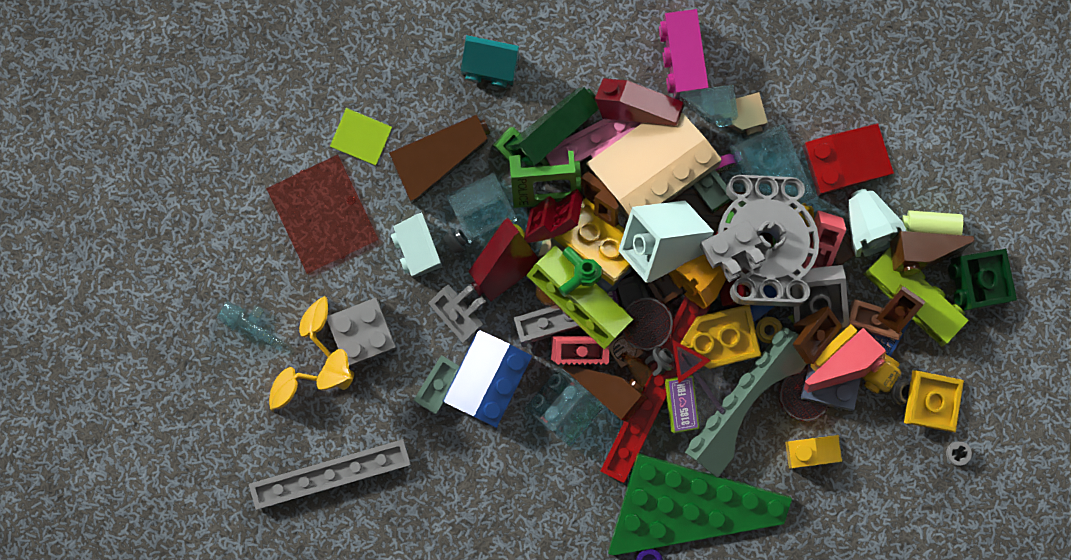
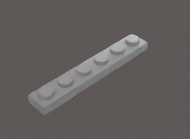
[249,439,411,510]

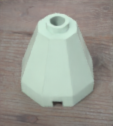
[848,189,907,257]

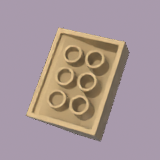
[586,113,722,219]

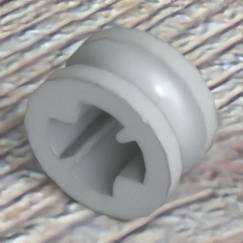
[946,441,972,466]

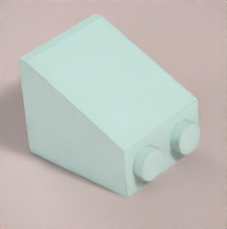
[618,200,714,283]

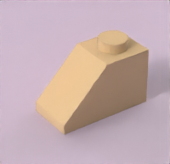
[706,92,768,136]

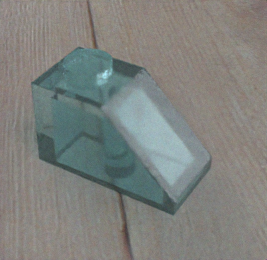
[679,85,738,127]

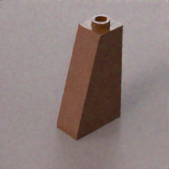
[389,115,491,204]

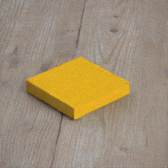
[904,370,964,433]

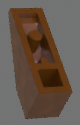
[890,231,974,275]
[562,364,648,422]

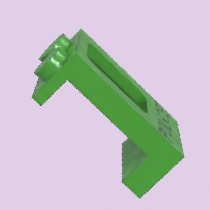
[509,151,581,208]

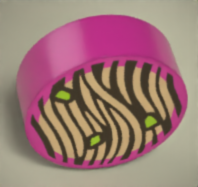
[715,154,737,174]

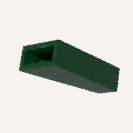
[505,87,599,167]

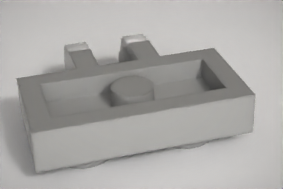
[428,284,486,343]

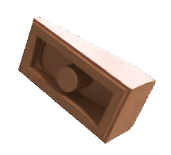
[849,299,902,340]

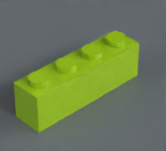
[527,245,633,350]
[863,247,969,347]

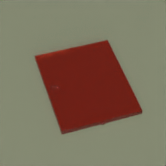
[266,154,379,274]

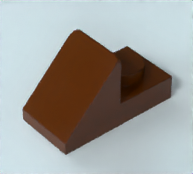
[876,284,925,334]
[792,307,842,364]

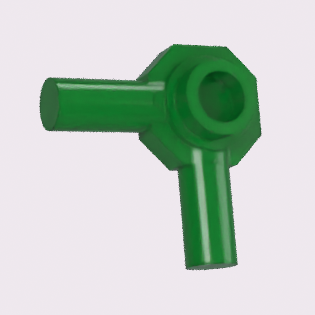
[558,247,602,297]

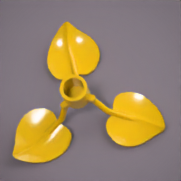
[269,296,354,412]

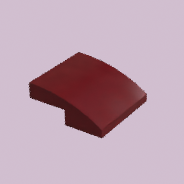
[524,189,584,243]

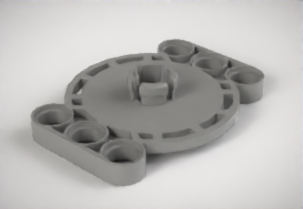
[718,175,819,307]

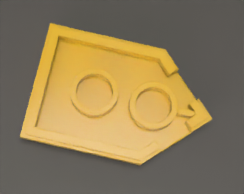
[677,305,761,369]

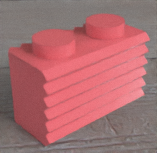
[551,336,609,365]

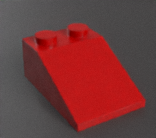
[802,123,894,196]

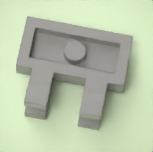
[700,220,765,282]

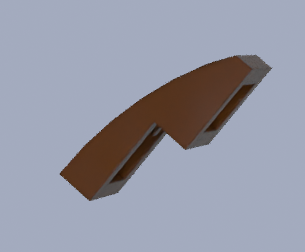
[581,172,619,228]

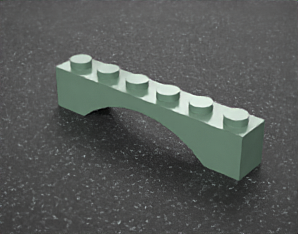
[685,327,807,478]

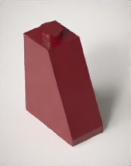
[468,218,539,302]

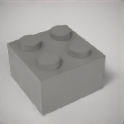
[791,265,849,332]
[327,298,397,368]

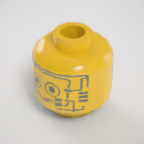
[862,354,901,394]

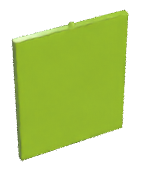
[330,108,392,166]

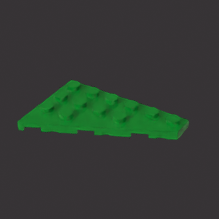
[608,453,792,555]

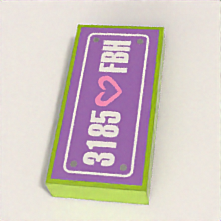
[665,375,699,433]

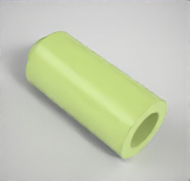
[902,211,963,235]

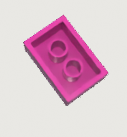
[659,9,708,100]

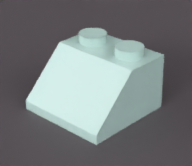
[391,213,442,278]

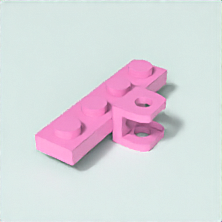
[545,119,642,166]

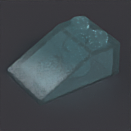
[729,124,815,208]

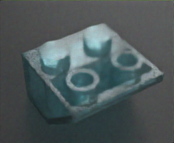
[446,173,517,243]
[525,368,605,447]

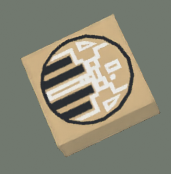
[609,332,643,368]

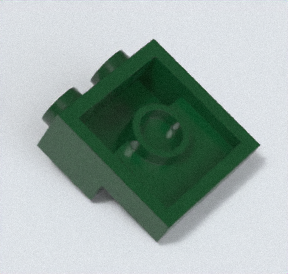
[948,248,1017,311]

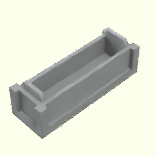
[514,305,581,348]

